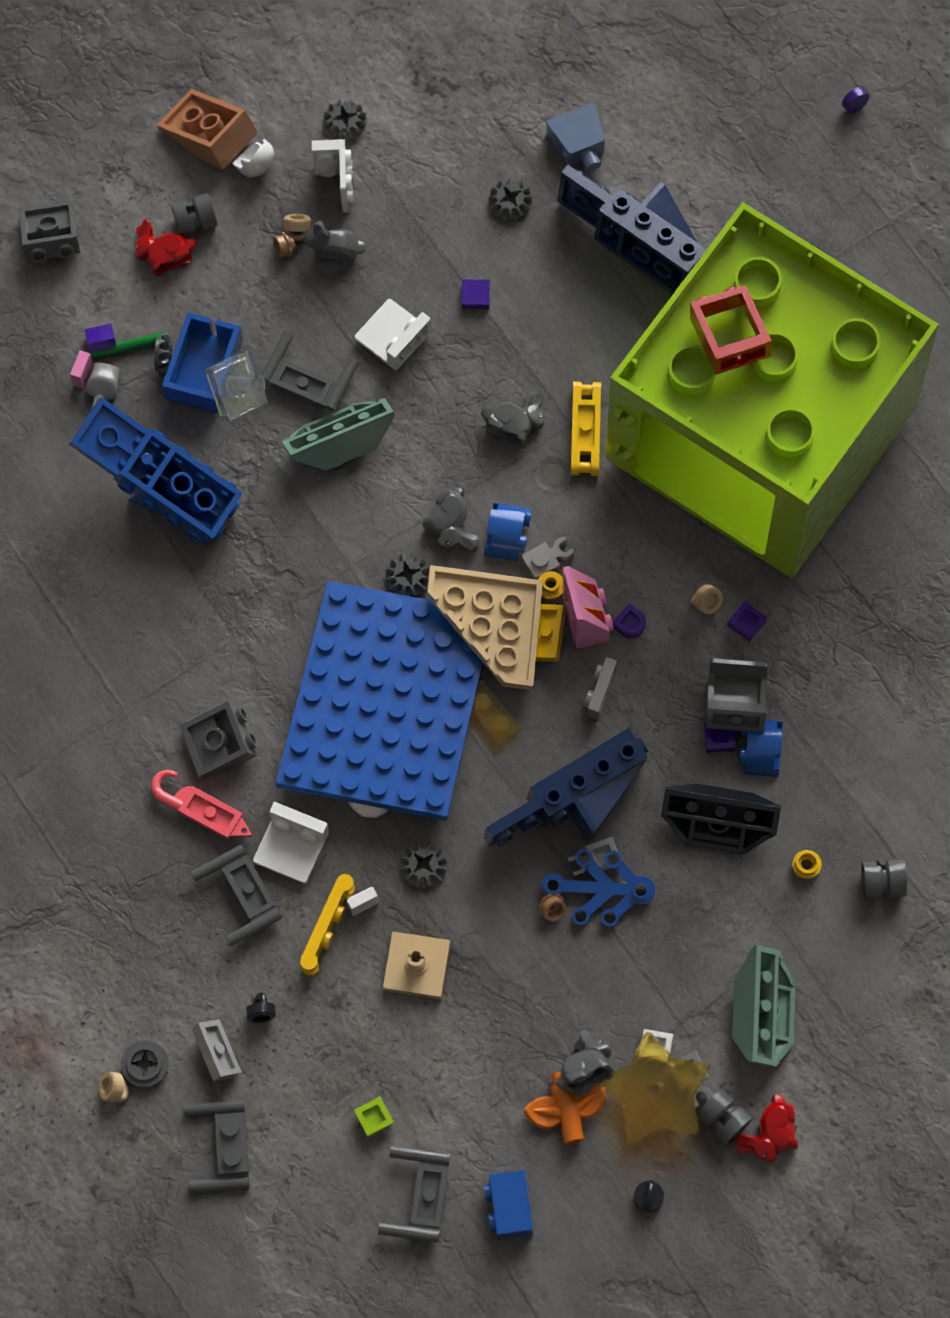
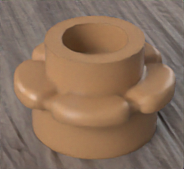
[273,232,295,259]
[538,894,566,921]

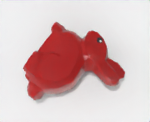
[135,219,196,276]
[735,1094,798,1163]

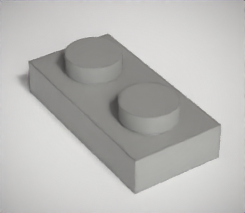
[584,657,617,721]
[191,1019,242,1082]

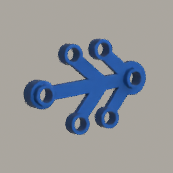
[541,849,655,927]

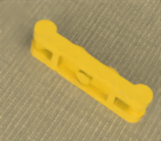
[571,381,601,476]
[300,874,355,977]

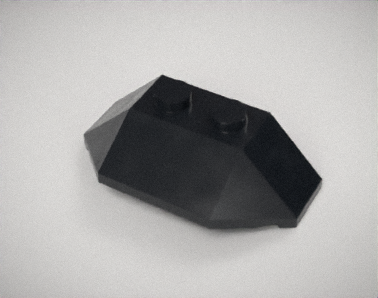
[661,783,781,854]

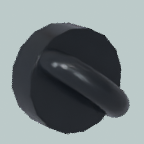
[246,992,276,1023]
[634,1180,664,1212]

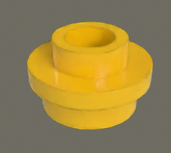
[538,571,563,599]
[792,850,822,879]

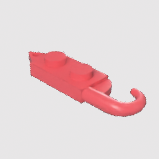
[151,770,252,841]

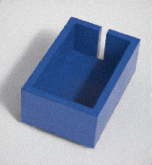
[162,312,243,413]

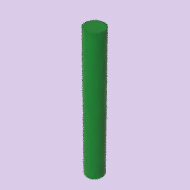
[87,331,169,359]

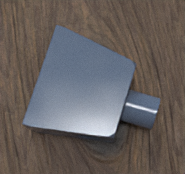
[546,102,605,172]

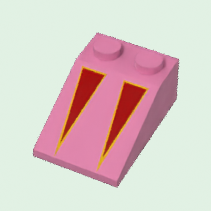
[562,566,614,649]

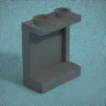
[706,658,768,733]

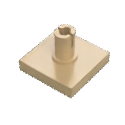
[383,931,450,999]

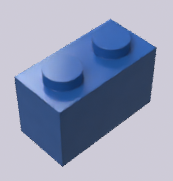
[484,1170,533,1240]

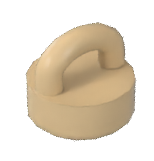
[283,214,311,241]
[691,585,723,614]
[98,1072,129,1102]

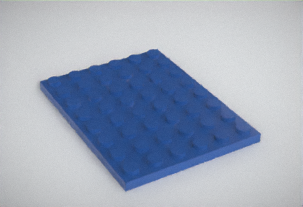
[276,581,483,821]

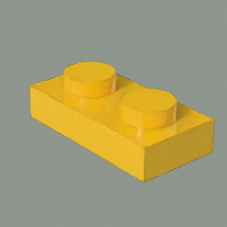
[536,604,567,662]

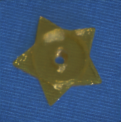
[599,1032,710,1144]

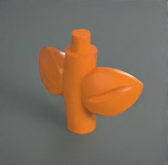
[524,1072,606,1145]

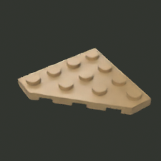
[426,565,543,690]

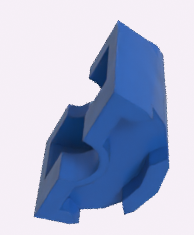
[484,502,532,561]
[739,720,783,777]

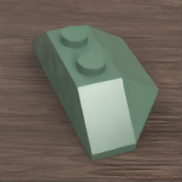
[282,398,395,471]
[732,945,796,1067]

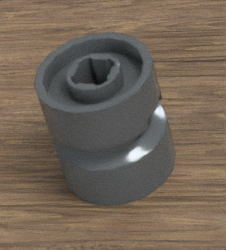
[171,192,218,237]
[861,859,907,899]
[696,1089,753,1146]

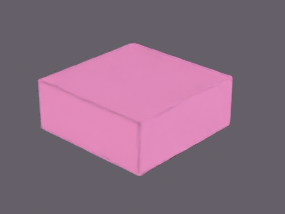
[70,350,93,389]

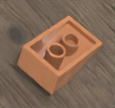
[157,89,258,170]

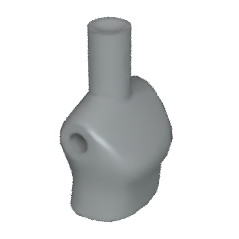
[86,363,121,410]

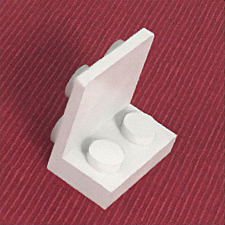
[312,139,353,213]
[355,299,432,371]
[253,802,329,884]

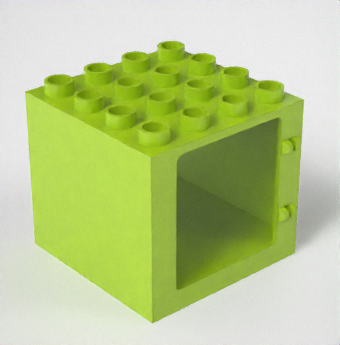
[605,202,939,579]

